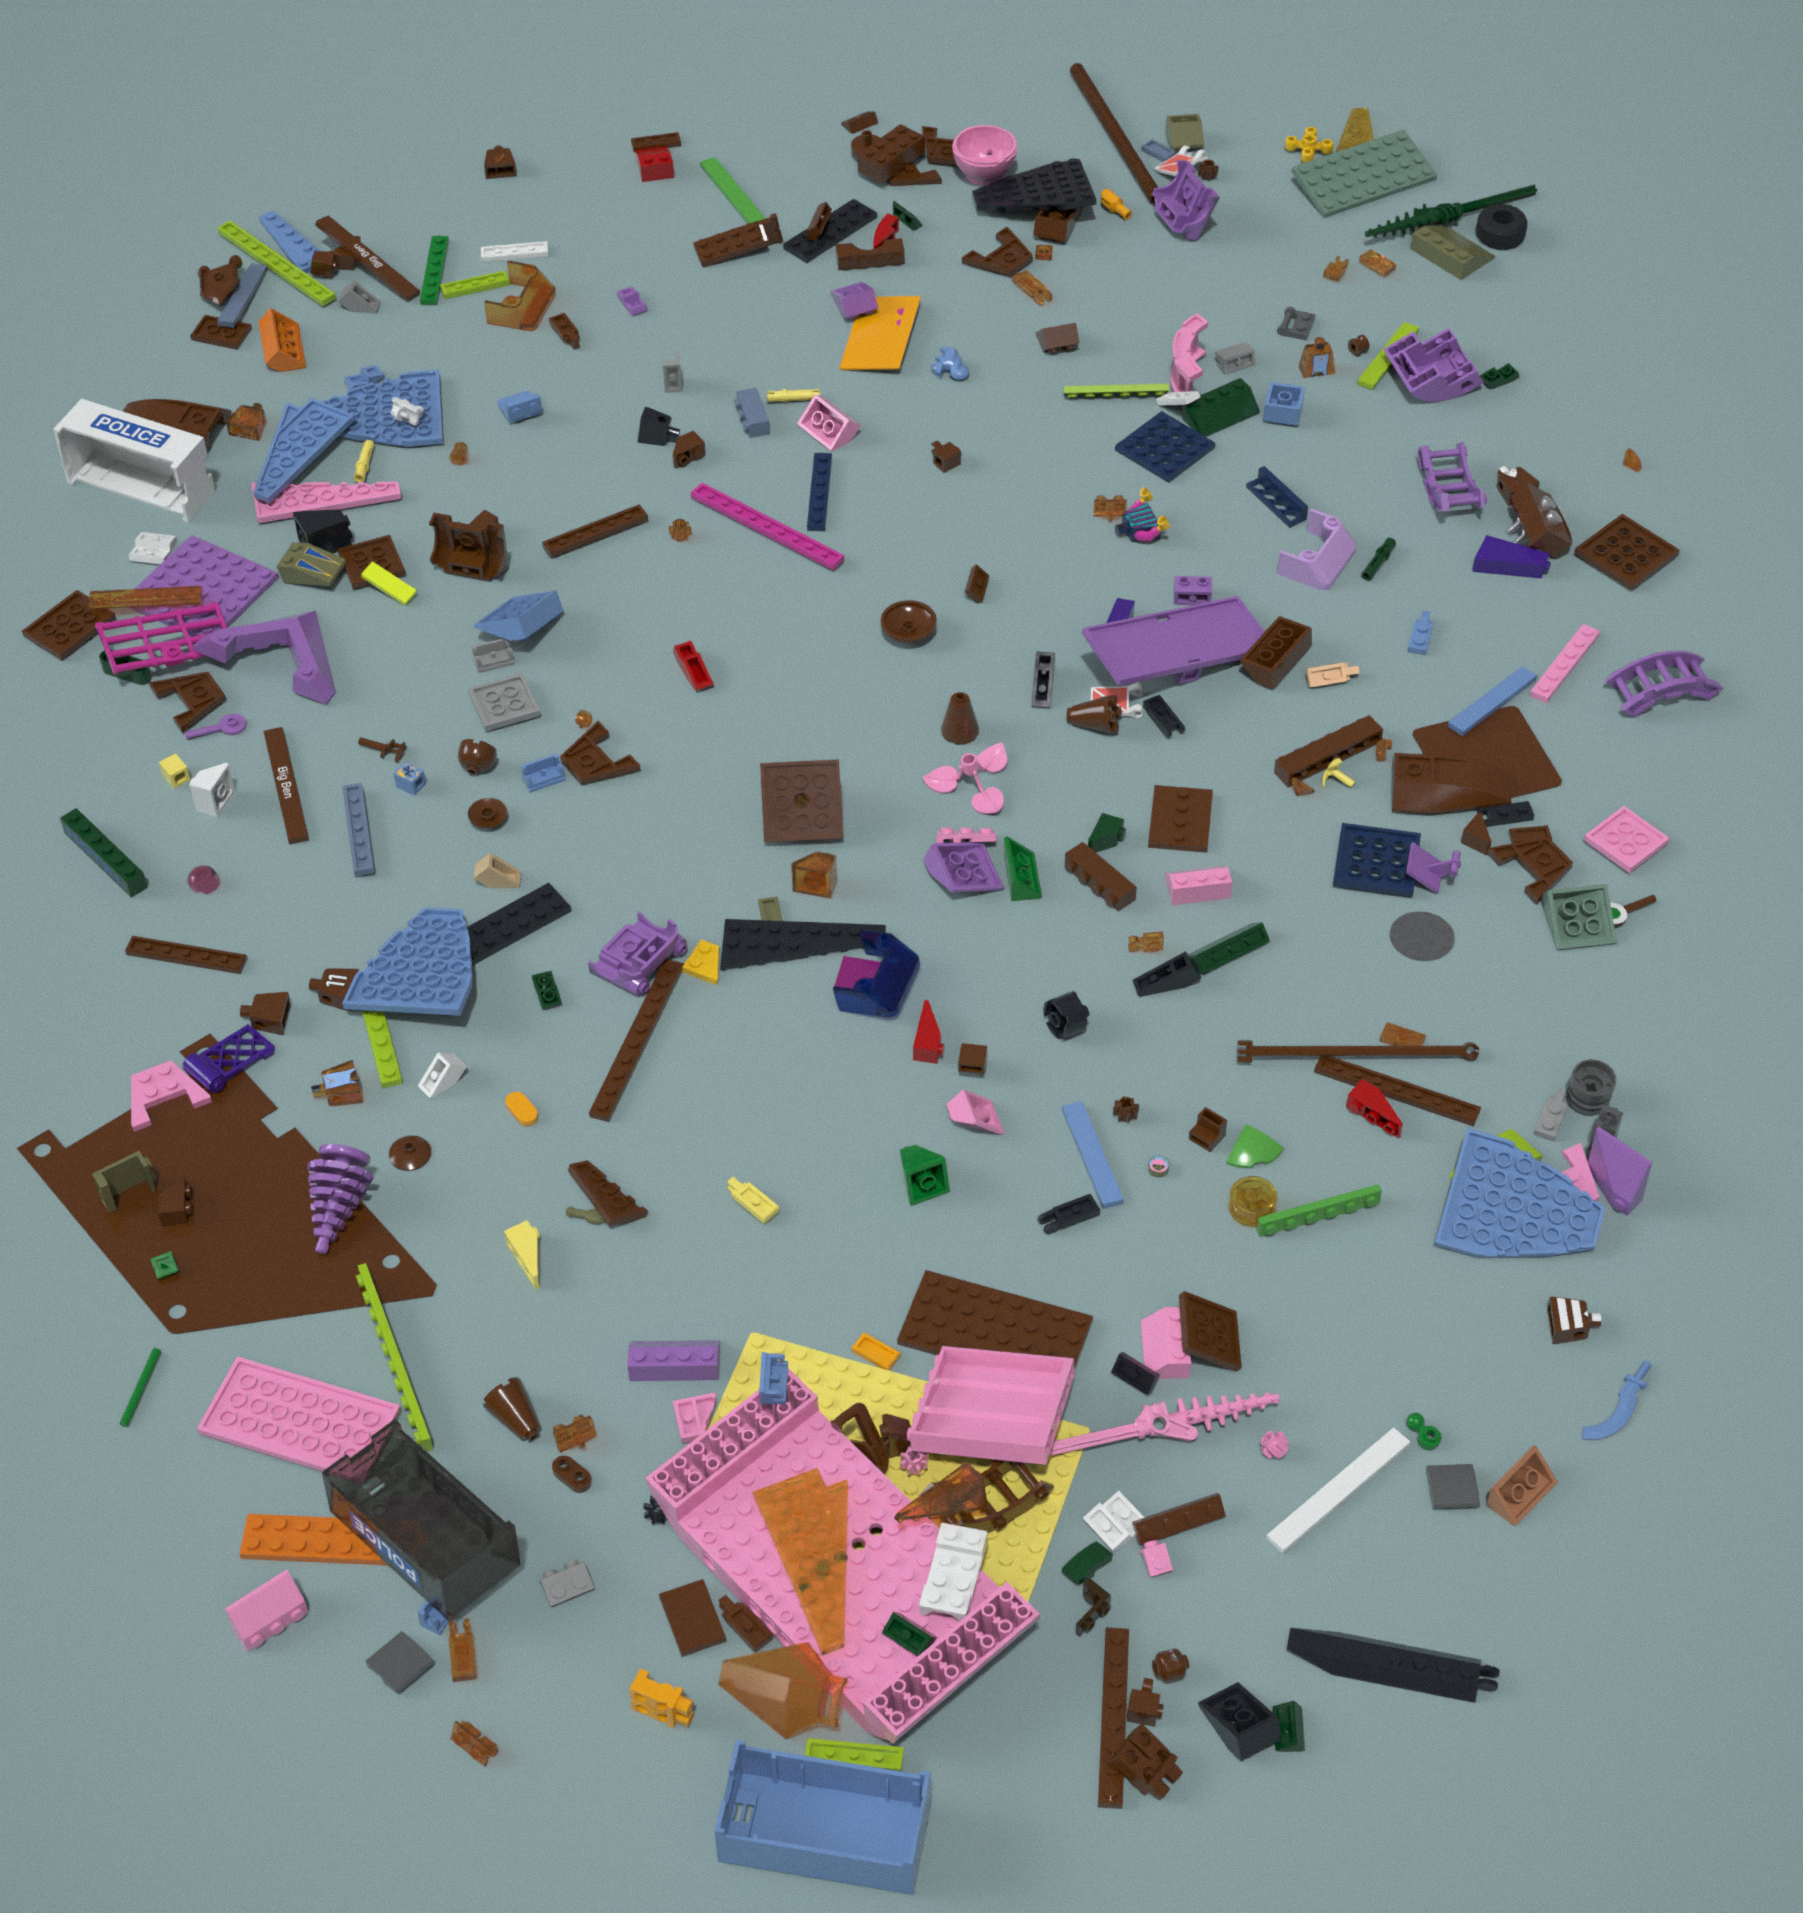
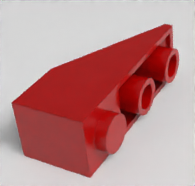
[1346,1079,1403,1139]

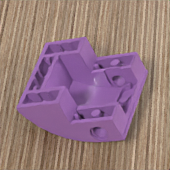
[1383,328,1484,402]

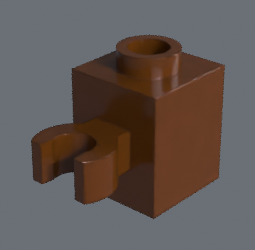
[931,441,962,473]
[1127,1678,1164,1727]

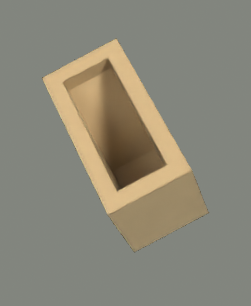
[473,853,521,888]

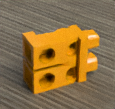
[629,1668,694,1729]

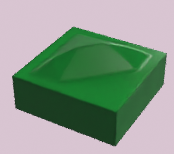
[150,1251,179,1280]

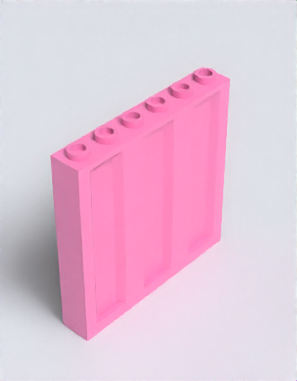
[907,1346,1075,1465]

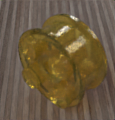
[1229,1176,1278,1227]

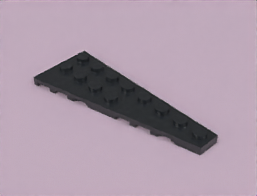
[720,919,886,971]

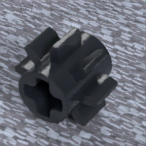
[643,1495,665,1525]

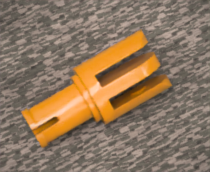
[1101,189,1132,220]

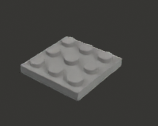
[468,673,540,731]

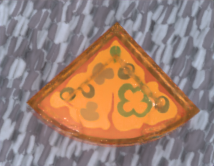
[1623,448,1642,473]

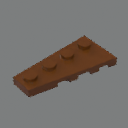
[568,1160,648,1226]

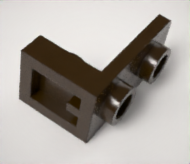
[1076,1578,1111,1637]

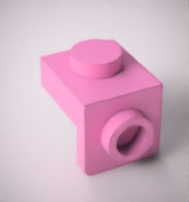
[1139,1540,1173,1577]

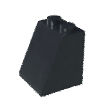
[293,509,353,554]

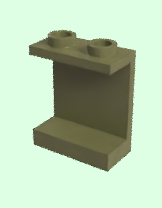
[92,1151,157,1213]

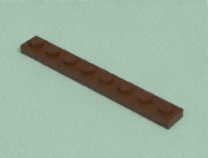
[1098,1627,1129,1809]

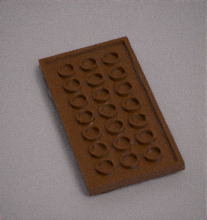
[897,1270,1093,1370]

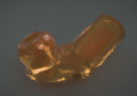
[1376,738,1392,761]

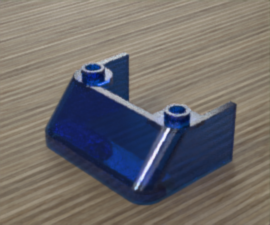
[833,930,921,1017]

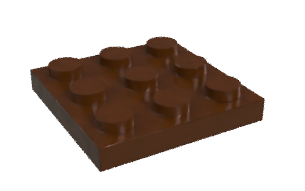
[337,535,406,589]
[1179,1291,1242,1371]

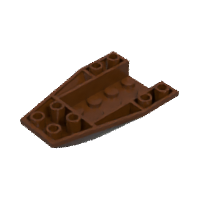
[123,399,232,452]
[1392,752,1511,814]

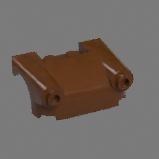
[429,513,509,580]

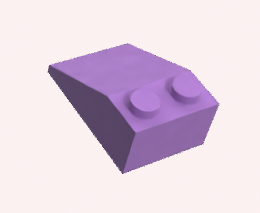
[830,282,878,319]

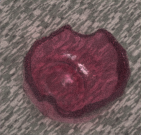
[187,865,220,894]

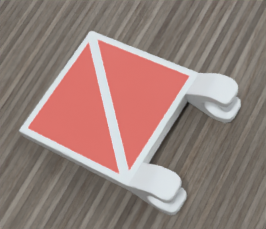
[1154,146,1208,176]
[1091,683,1143,719]

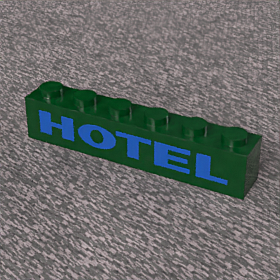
[60,808,148,898]

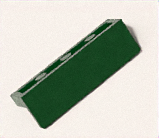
[1189,922,1270,974]

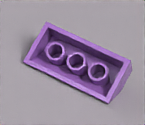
[627,1340,720,1381]

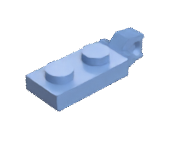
[1407,610,1433,655]

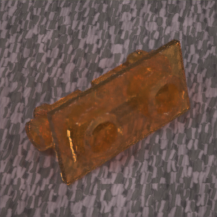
[450,1721,499,1767]

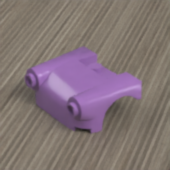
[1152,160,1220,241]
[588,912,687,996]

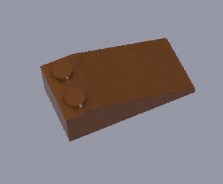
[1033,206,1083,242]

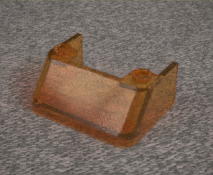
[484,261,556,331]

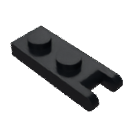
[1143,694,1185,737]
[1477,801,1534,827]

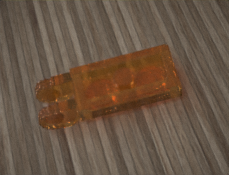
[1012,270,1053,306]
[448,1618,477,1682]

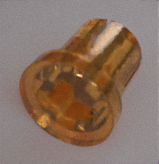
[450,442,468,465]

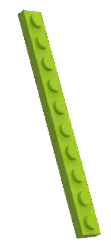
[217,220,336,306]
[356,1263,433,1453]

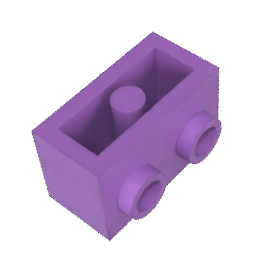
[1174,576,1212,605]

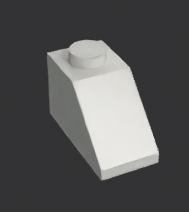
[418,1052,467,1099]

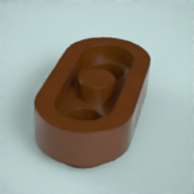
[552,1455,592,1493]

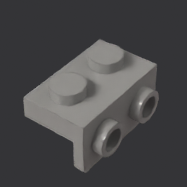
[538,1560,594,1606]

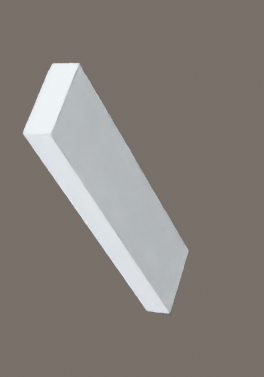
[481,241,549,262]

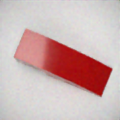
[873,213,899,249]
[673,640,714,691]

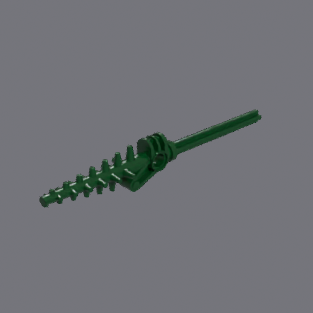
[1365,185,1537,238]

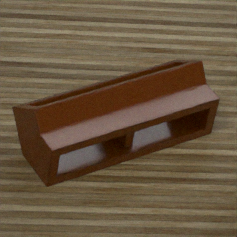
[807,202,832,241]

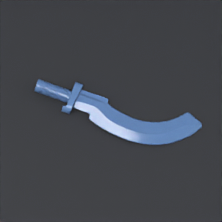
[1582,1361,1652,1440]

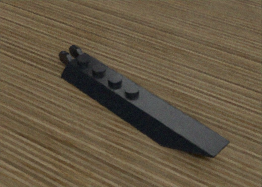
[1287,1628,1500,1703]

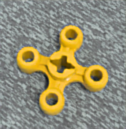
[1285,127,1334,163]

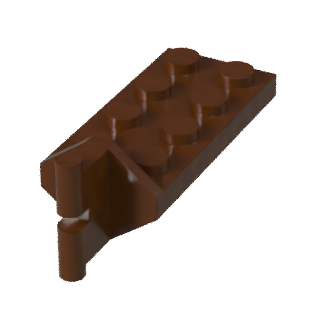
[693,213,783,267]

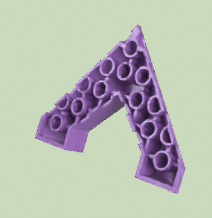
[193,610,335,705]

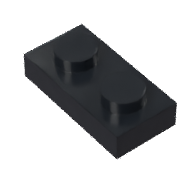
[1111,1352,1160,1395]

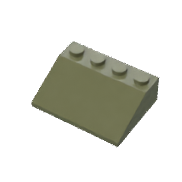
[1411,225,1495,280]

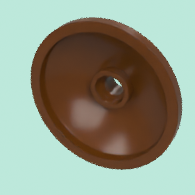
[881,600,937,643]

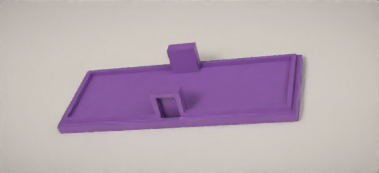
[1081,596,1265,686]

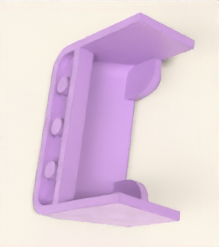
[1277,508,1356,590]

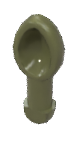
[565,1207,606,1225]

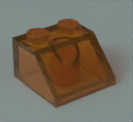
[791,852,837,899]

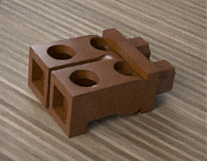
[1107,1724,1183,1800]

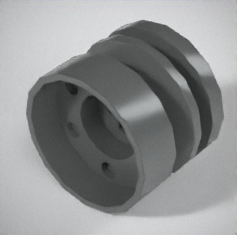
[1566,1059,1616,1116]

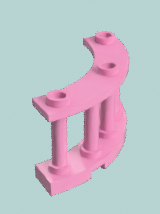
[1171,313,1208,392]

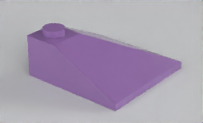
[923,842,1004,892]
[1588,1127,1652,1216]

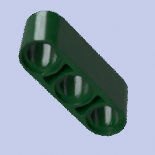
[99,650,152,685]

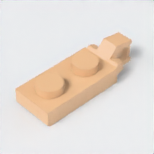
[1306,662,1360,687]

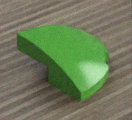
[1226,1124,1284,1168]

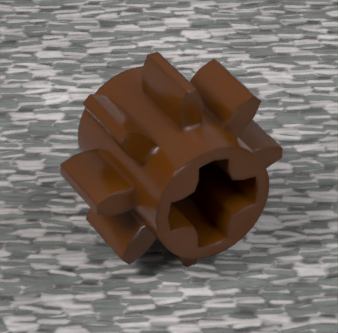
[1198,159,1219,180]
[1113,1096,1139,1123]

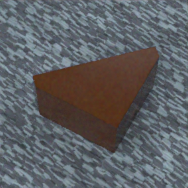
[1461,813,1492,855]

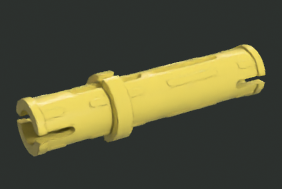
[767,389,820,403]
[353,440,375,482]

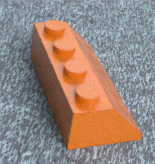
[258,308,306,372]

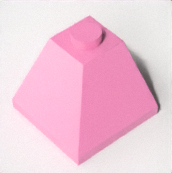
[946,1089,1004,1135]

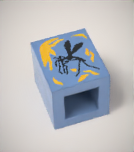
[394,762,426,796]

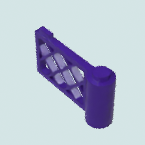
[183,1024,275,1093]

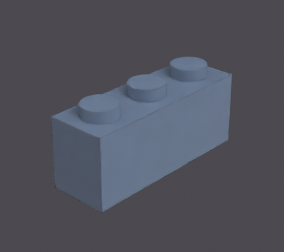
[734,387,770,438]

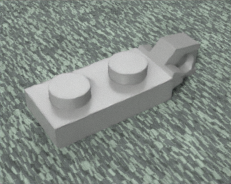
[1534,1087,1568,1141]

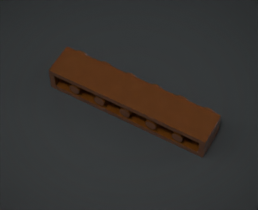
[1274,715,1383,787]

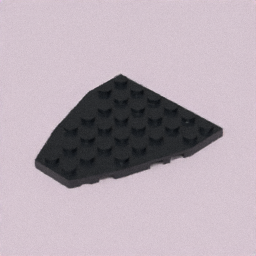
[972,158,1097,212]

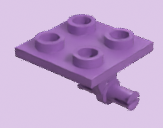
[1406,842,1461,893]

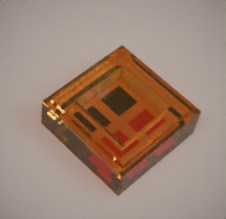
[1035,244,1053,261]

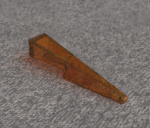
[894,1462,988,1523]

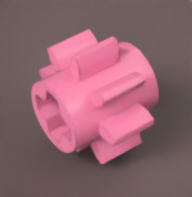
[1260,1430,1289,1459]
[900,1446,928,1475]

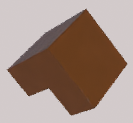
[958,1043,988,1074]
[1189,1107,1227,1152]

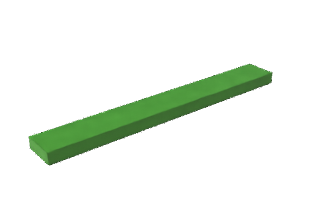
[700,157,766,224]

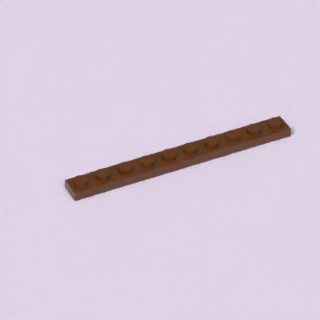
[589,959,684,1122]

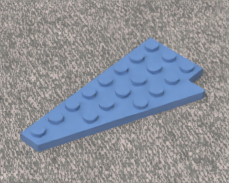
[254,398,355,503]

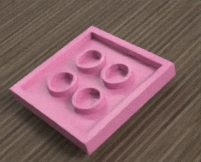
[1584,806,1670,873]

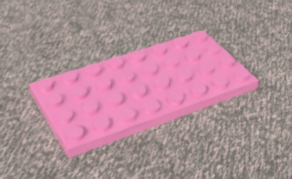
[197,1357,401,1484]

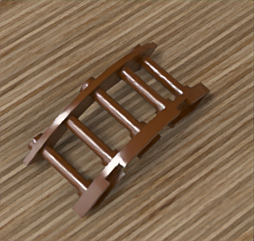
[916,1459,1054,1533]

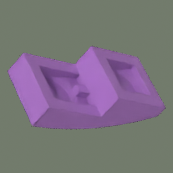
[617,286,647,316]

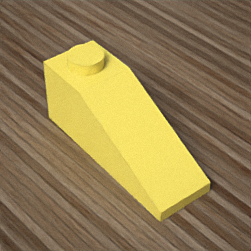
[504,1220,540,1289]

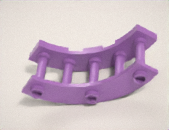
[1417,442,1487,512]
[1605,651,1723,718]

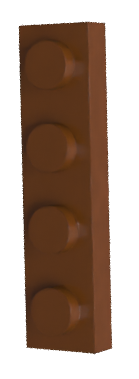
[1132,1493,1226,1546]

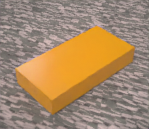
[851,1332,901,1371]

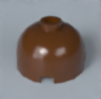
[458,739,497,775]

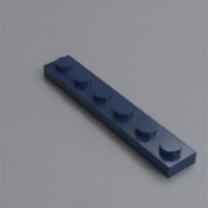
[807,453,832,531]

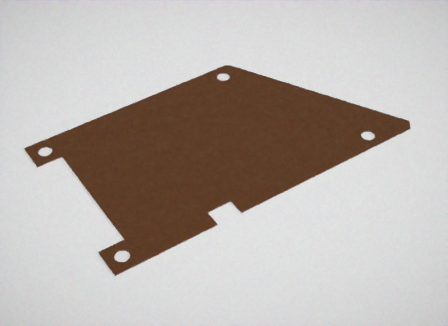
[17,1034,437,1334]

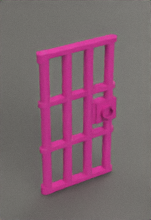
[95,602,227,675]

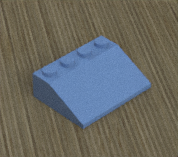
[474,590,564,642]

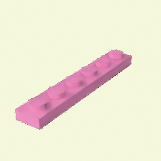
[1530,624,1600,703]

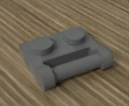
[1277,307,1316,341]

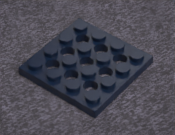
[1115,411,1215,483]
[1333,823,1421,897]

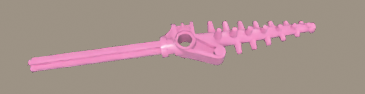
[1049,1392,1280,1456]

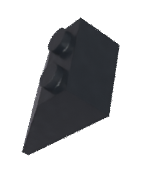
[1198,1682,1282,1761]

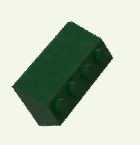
[1182,378,1260,437]

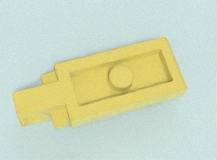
[727,1177,779,1224]

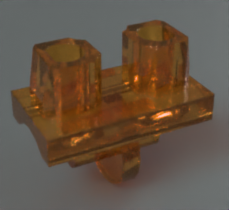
[1093,495,1127,522]
[553,1414,597,1453]

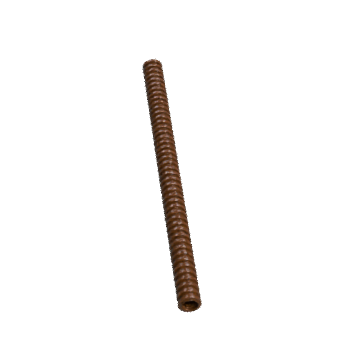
[1070,63,1158,204]

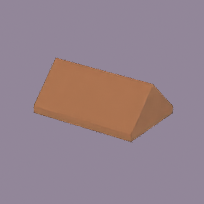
[1487,1445,1558,1526]

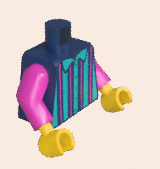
[1115,487,1170,542]

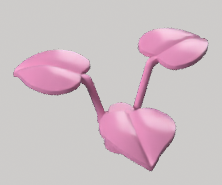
[923,742,1007,814]

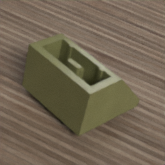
[1166,114,1204,150]

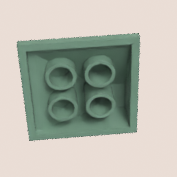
[1542,884,1617,950]

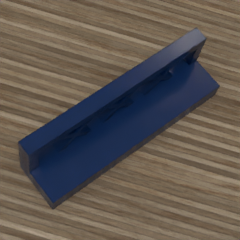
[1246,466,1308,528]

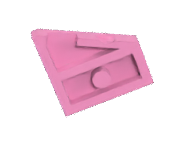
[673,1392,716,1443]

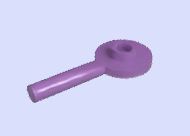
[185,714,246,739]

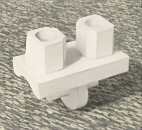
[391,397,424,426]

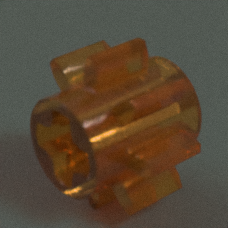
[669,519,692,542]

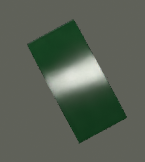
[1480,363,1519,388]
[531,971,562,1010]
[1061,1541,1113,1584]

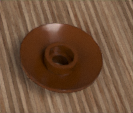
[468,798,507,828]
[389,1135,431,1171]

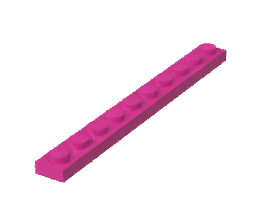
[691,483,844,571]

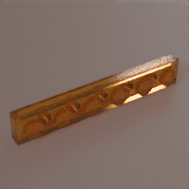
[88,586,203,609]

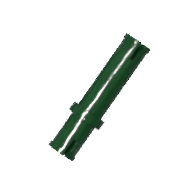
[1361,537,1396,581]

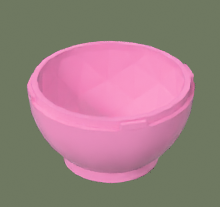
[952,125,1018,186]

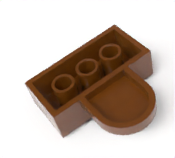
[851,124,925,184]

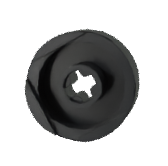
[1043,991,1090,1039]

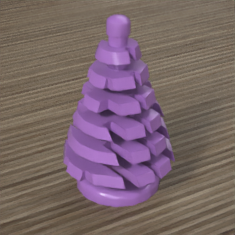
[307,1144,374,1254]

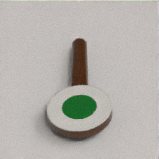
[1610,895,1656,927]

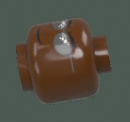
[1152,1648,1189,1683]

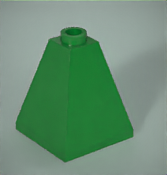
[900,1145,950,1206]

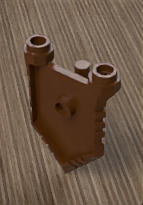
[198,255,242,306]

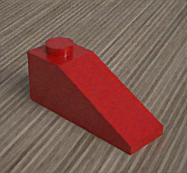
[913,1000,945,1064]

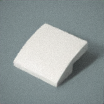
[129,532,176,564]
[1083,1491,1144,1551]

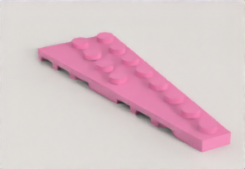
[251,482,402,523]

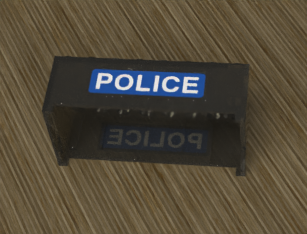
[322,1419,521,1621]

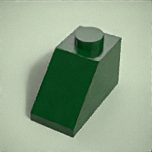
[1088,813,1126,853]

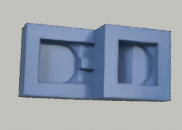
[344,365,384,389]

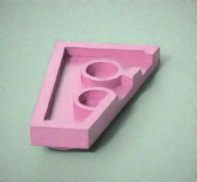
[936,827,996,843]

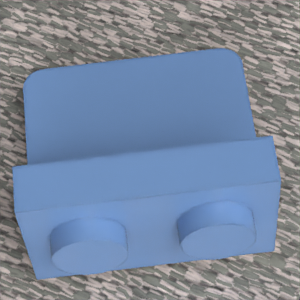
[497,391,542,423]

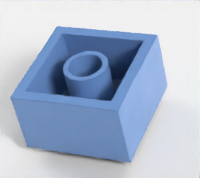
[1263,382,1305,426]

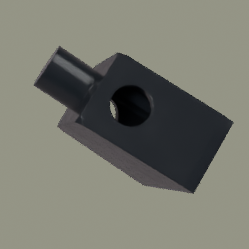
[638,406,680,446]

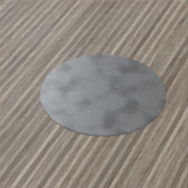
[1390,911,1455,961]

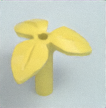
[1322,758,1355,788]

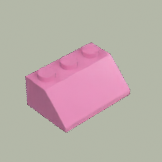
[797,394,861,451]
[1164,866,1232,905]
[1141,1307,1191,1379]
[225,1569,308,1652]

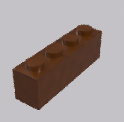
[1064,842,1137,912]

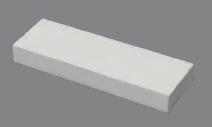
[1156,391,1200,406]

